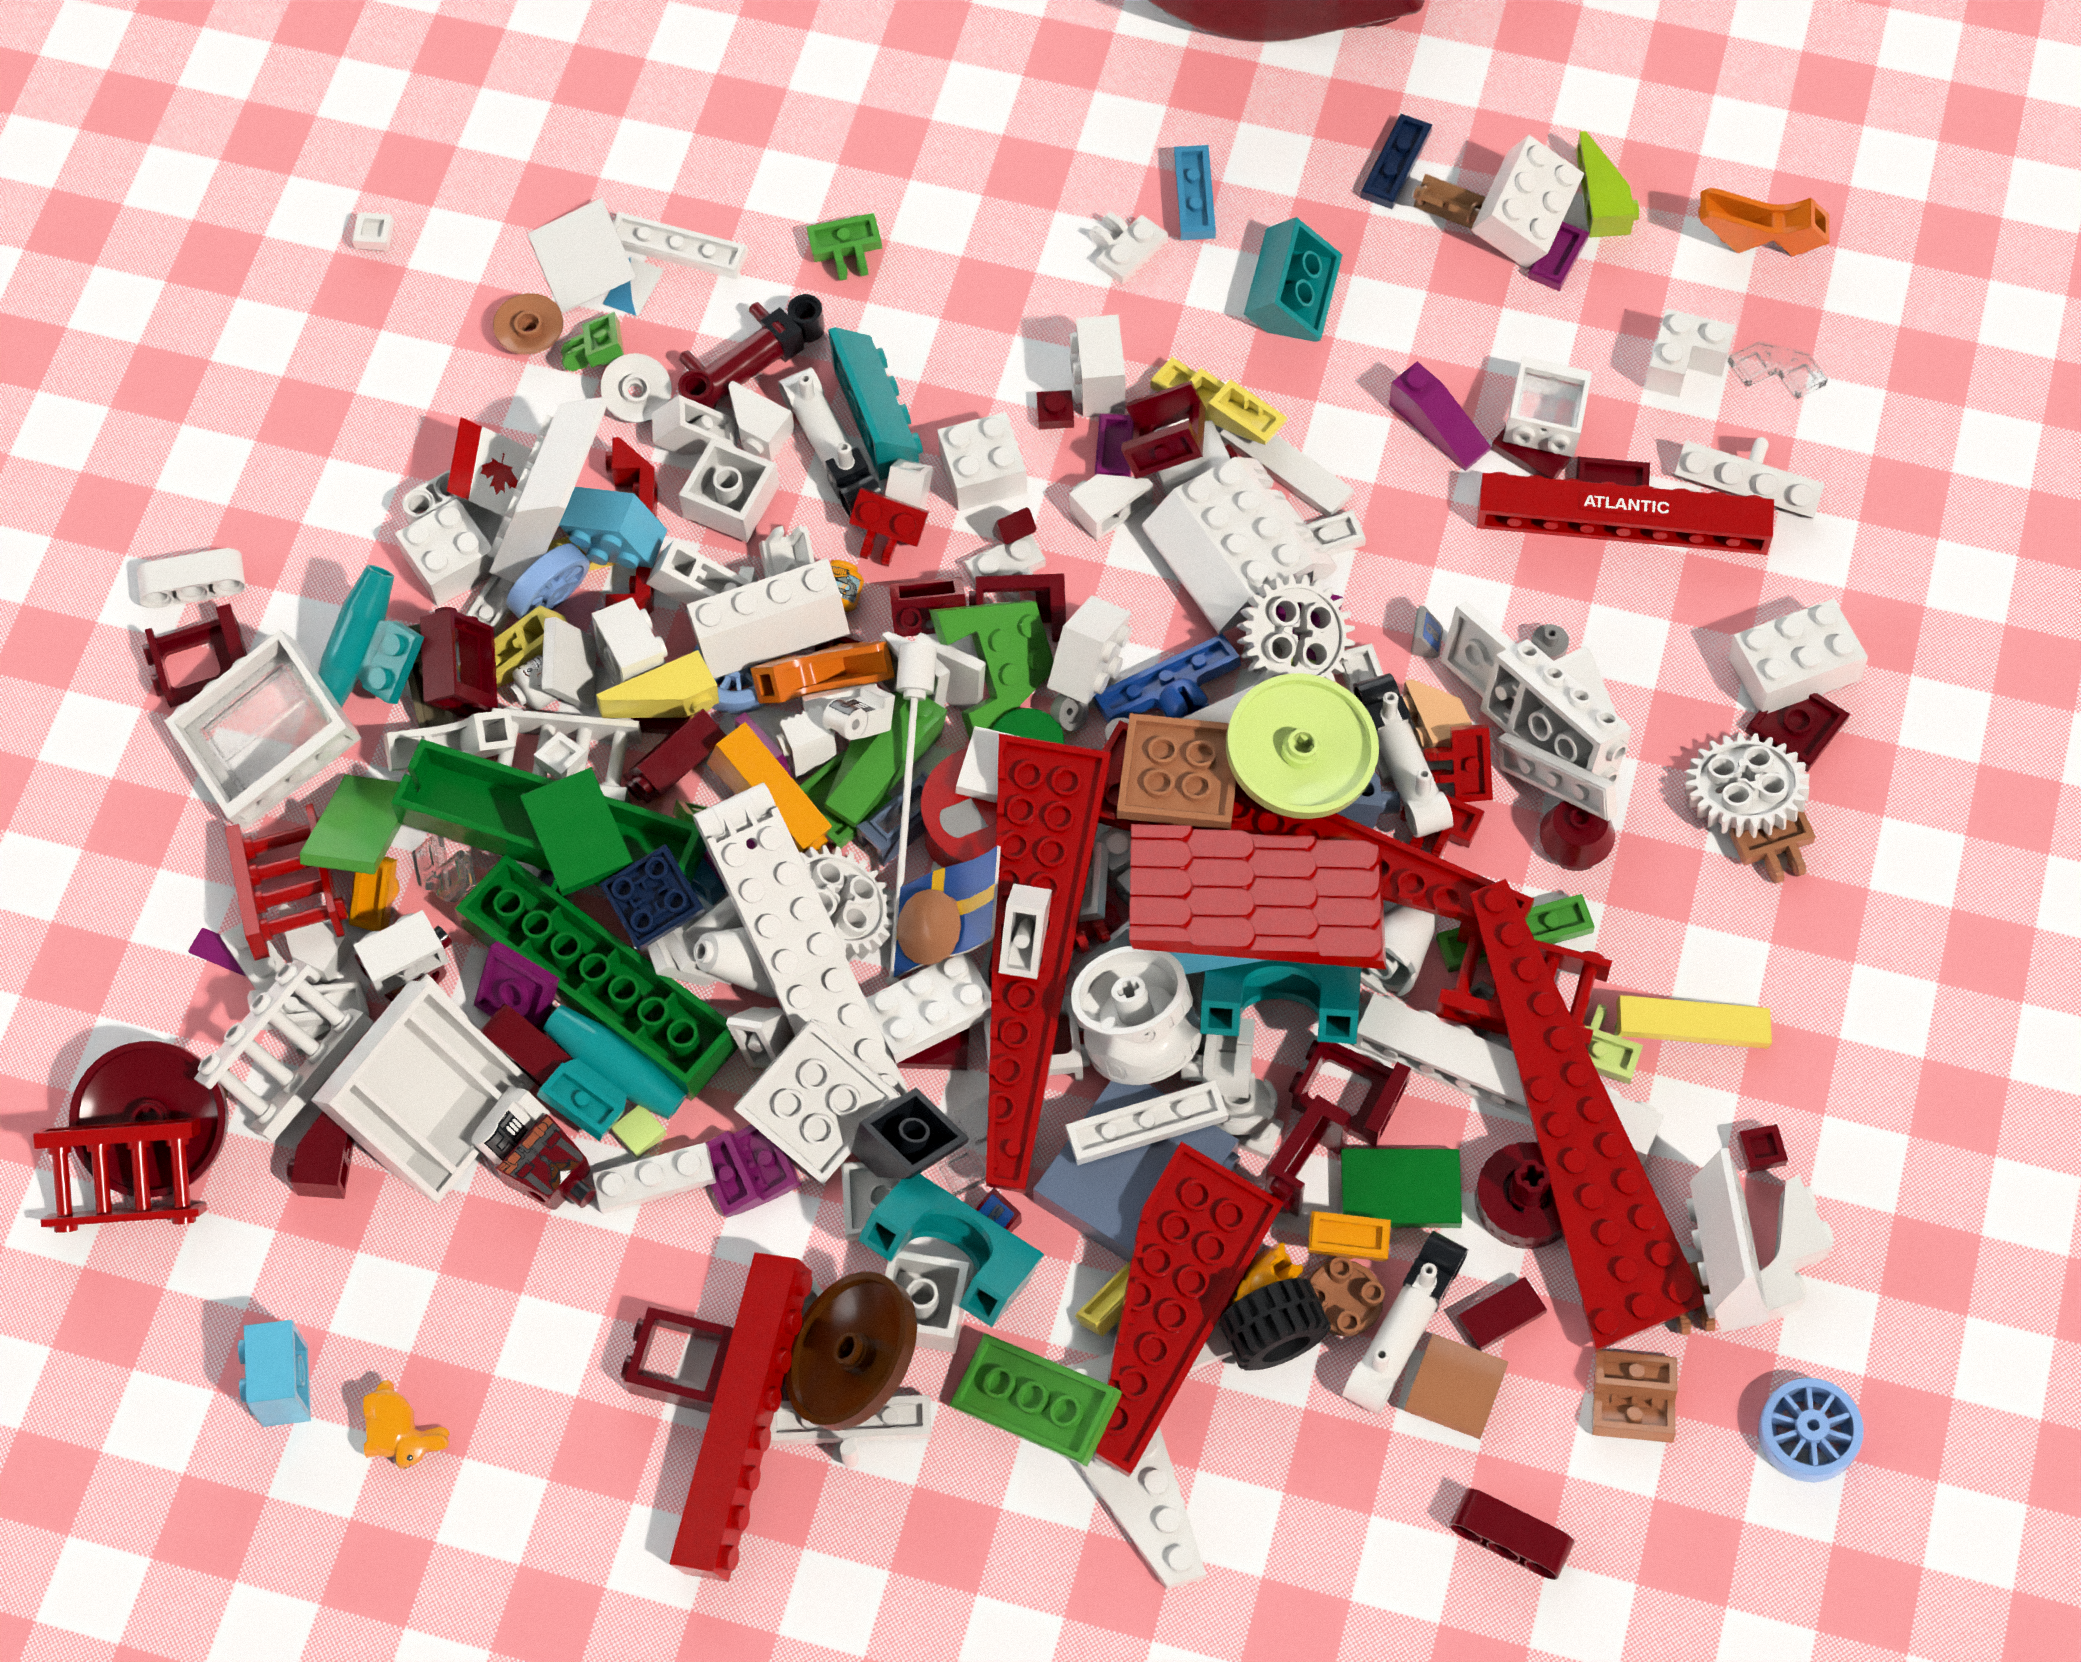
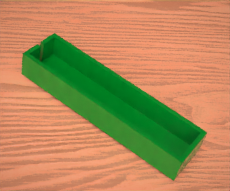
[391,739,707,887]

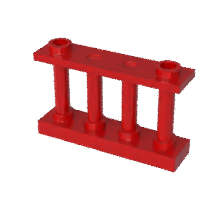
[225,803,348,961]
[1435,919,1612,1051]
[33,1117,207,1233]

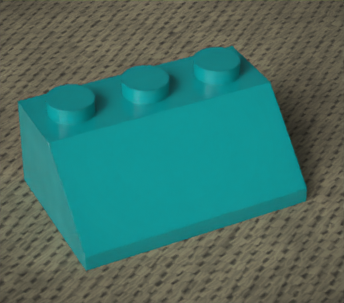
[1244,217,1343,342]

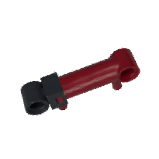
[678,294,825,410]

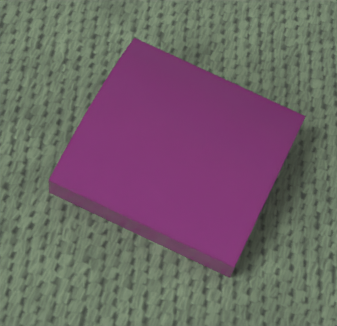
[706,1124,802,1218]

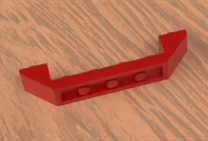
[599,437,658,615]

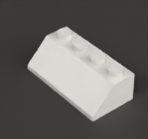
[686,558,850,679]
[1686,1147,1770,1333]

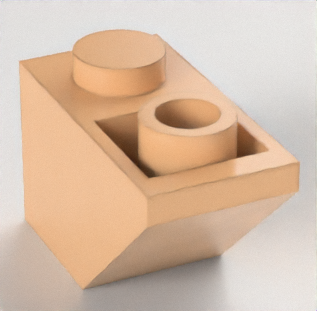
[1402,679,1472,749]

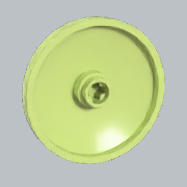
[1226,673,1379,819]

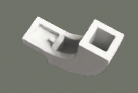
[383,710,516,771]

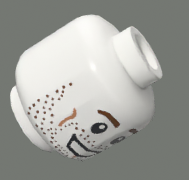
[510,655,559,710]

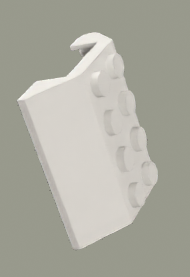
[1142,457,1337,635]

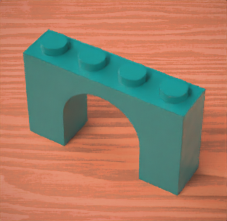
[1200,960,1361,1044]
[858,1174,1044,1327]

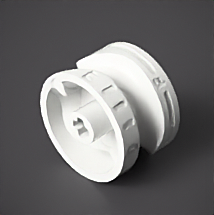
[1071,946,1202,1085]

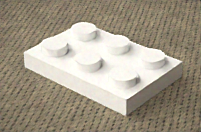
[865,952,991,1063]

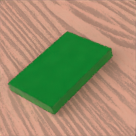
[520,767,633,896]
[1341,1149,1462,1228]

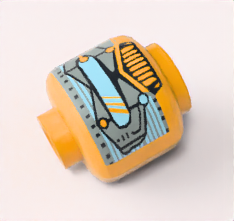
[830,560,864,612]

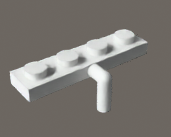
[1674,437,1825,518]
[770,1395,932,1468]

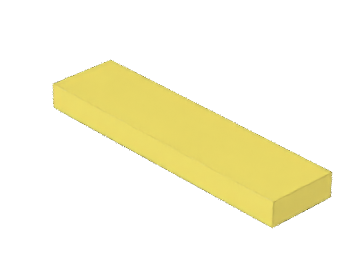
[1616,995,1772,1049]

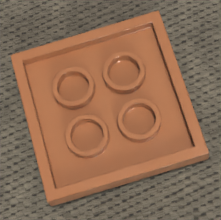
[1117,713,1236,830]

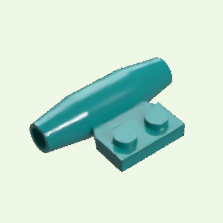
[313,564,425,708]
[537,1004,686,1142]

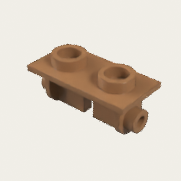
[1413,173,1486,229]

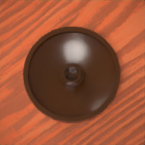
[785,1271,917,1431]

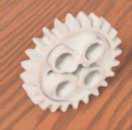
[1237,574,1355,683]
[1685,733,1810,838]
[800,845,894,962]

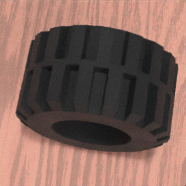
[1219,1278,1331,1371]

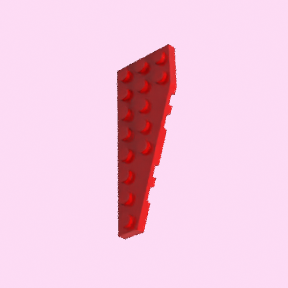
[1093,1141,1284,1477]

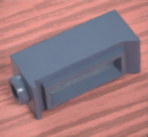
[856,770,929,867]

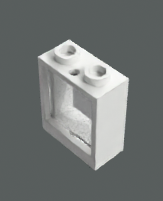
[1503,356,1592,457]

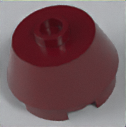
[1539,800,1615,871]

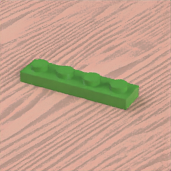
[1436,894,1595,973]

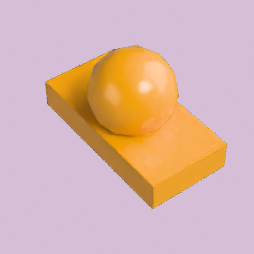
[348,856,400,931]
[1307,1211,1391,1262]

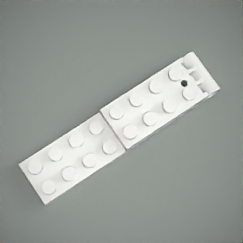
[693,782,909,1096]

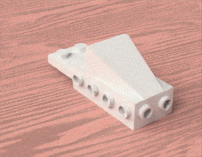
[1441,601,1632,783]

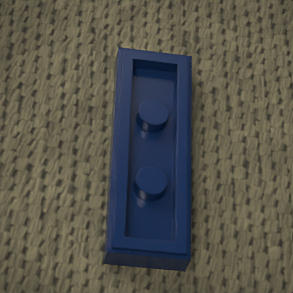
[1361,113,1433,210]

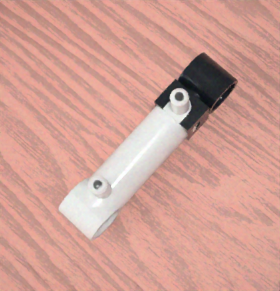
[778,367,883,518]
[1353,673,1453,838]
[1342,1231,1469,1415]

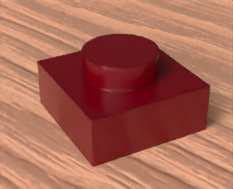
[1036,390,1074,430]
[1737,1124,1788,1173]

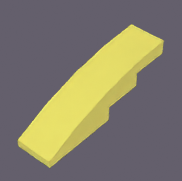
[1150,356,1287,445]

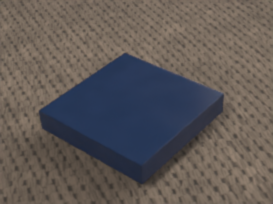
[600,844,706,951]

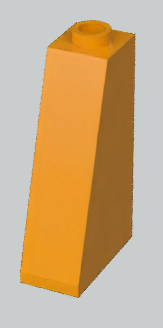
[707,722,832,853]

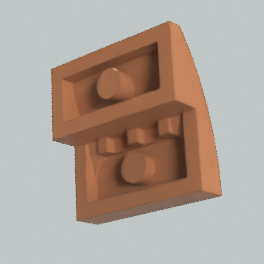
[1404,1333,1509,1440]
[1592,1350,1678,1443]

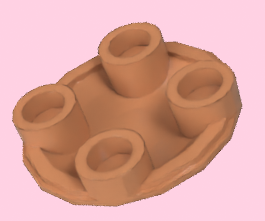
[897,889,961,965]
[1309,1257,1385,1337]

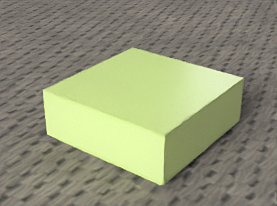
[611,1105,667,1159]

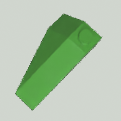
[824,692,947,828]

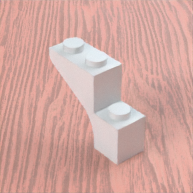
[1755,1175,1834,1326]

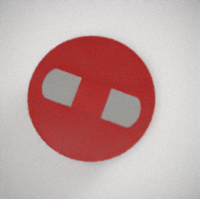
[921,747,997,868]

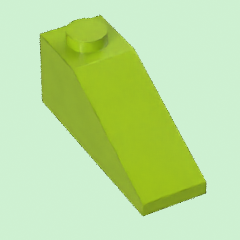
[1576,131,1639,238]

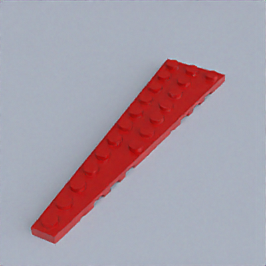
[1098,720,1534,923]
[986,733,1111,1193]
[1469,878,1705,1352]

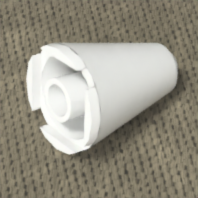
[1361,904,1440,996]
[693,927,777,998]

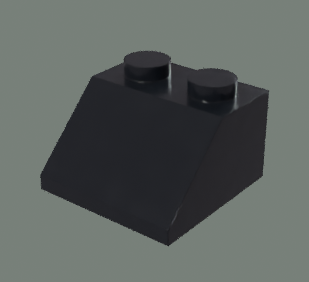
[851,1087,969,1179]

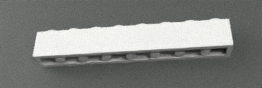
[1353,993,1664,1167]

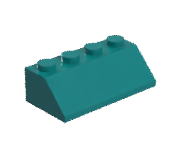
[828,327,923,481]

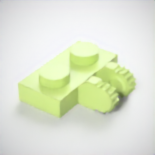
[1585,1004,1643,1085]

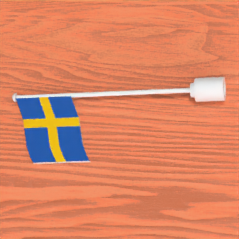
[885,643,1001,986]

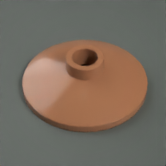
[493,293,564,355]

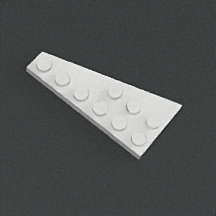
[1067,1353,1207,1590]

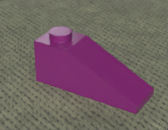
[1389,361,1491,471]

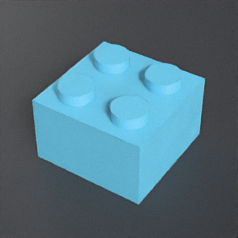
[559,487,667,569]
[238,1320,311,1427]

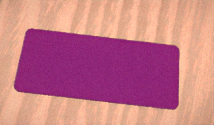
[188,928,246,976]

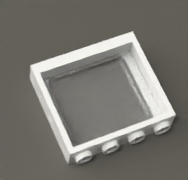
[164,629,362,830]

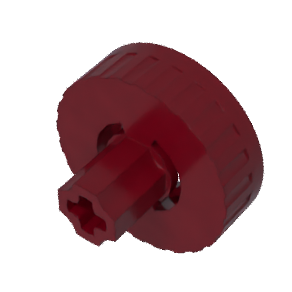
[1475,1142,1563,1249]

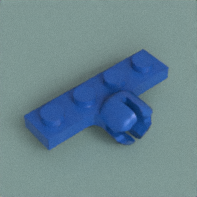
[1093,633,1241,723]

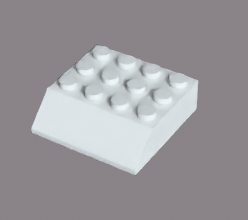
[488,397,609,583]
[311,980,535,1204]

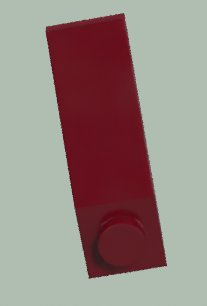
[287,1111,355,1199]

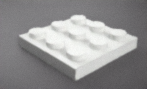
[734,1018,901,1184]

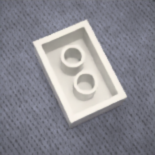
[1471,135,1584,269]
[1728,599,1868,714]

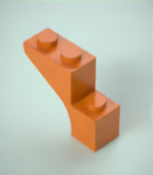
[1698,188,1830,257]
[750,641,895,704]

